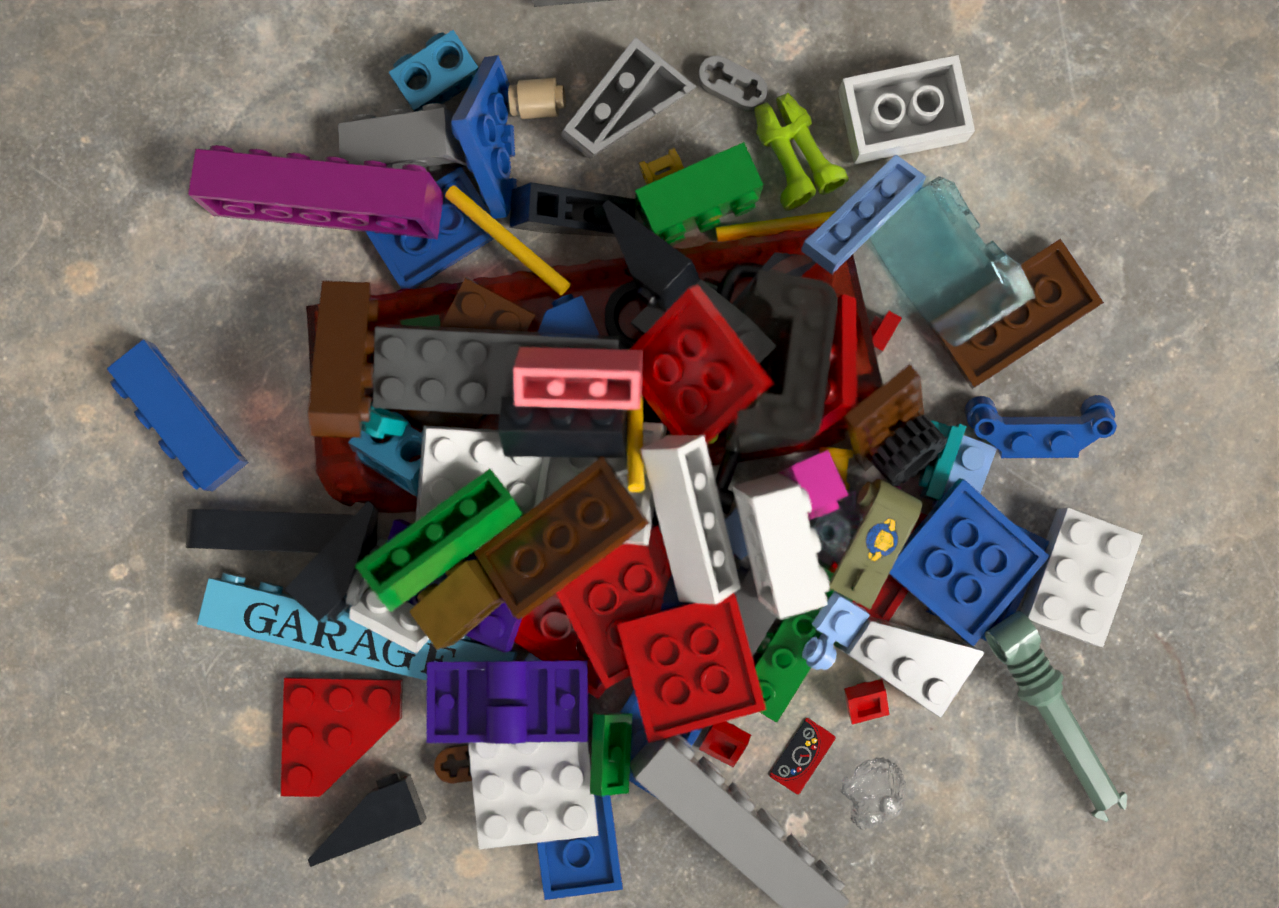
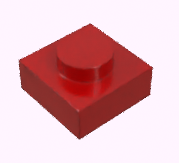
[864,310,902,356]
[844,679,890,725]
[699,721,752,767]

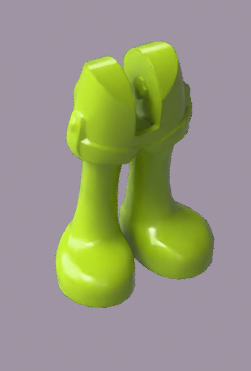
[754,93,849,211]

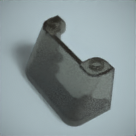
[724,270,838,453]

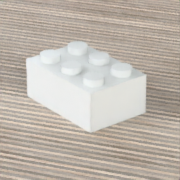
[838,55,975,165]
[732,473,829,619]
[1021,508,1143,647]

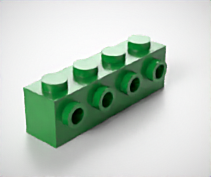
[355,468,523,612]
[754,559,854,723]

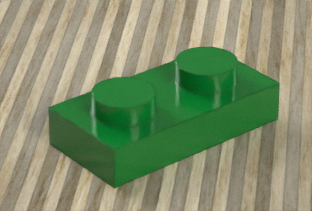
[590,712,632,796]

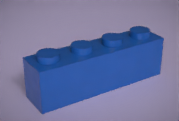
[106,339,249,492]

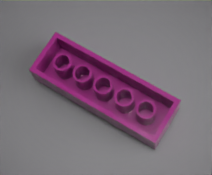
[188,145,444,239]

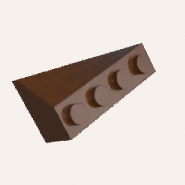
[308,281,379,438]

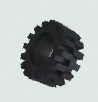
[871,415,947,487]

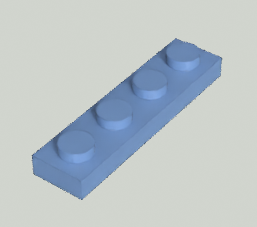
[801,155,926,274]

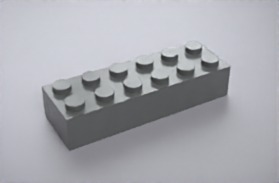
[373,324,619,414]

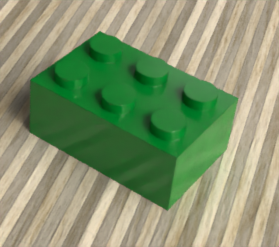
[635,142,764,246]

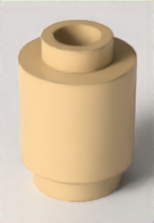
[508,78,566,119]

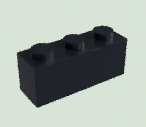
[498,396,627,458]

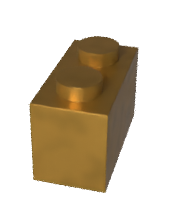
[409,558,504,650]

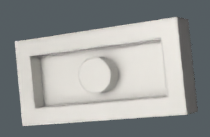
[349,588,429,653]

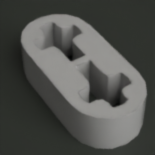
[698,55,768,112]

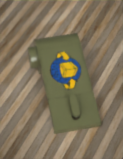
[829,478,922,609]

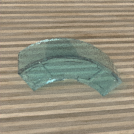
[869,176,1035,346]

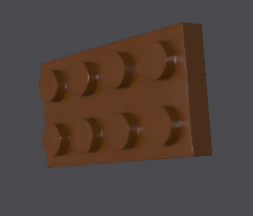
[929,238,1104,389]
[396,277,536,431]
[845,364,924,472]
[474,456,650,620]

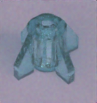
[810,491,862,565]

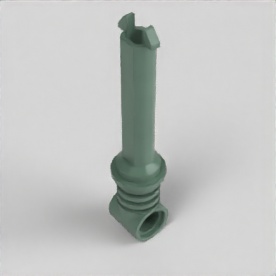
[985,611,1128,822]

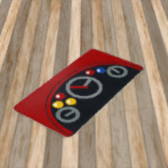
[770,718,836,795]

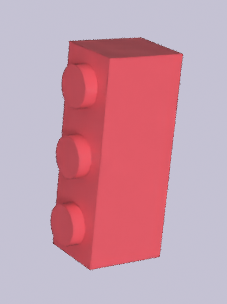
[513,347,642,409]

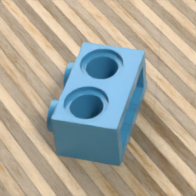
[389,30,479,112]
[348,412,423,497]

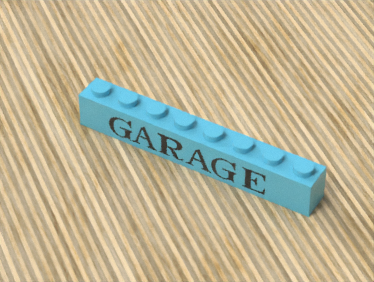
[197,572,518,681]

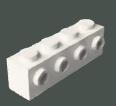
[641,435,741,605]

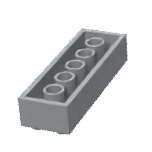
[630,734,850,908]

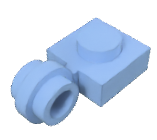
[803,591,870,670]

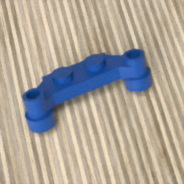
[964,395,1117,458]

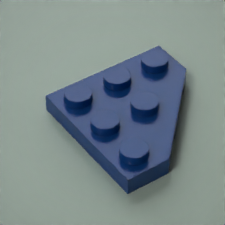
[451,55,517,219]

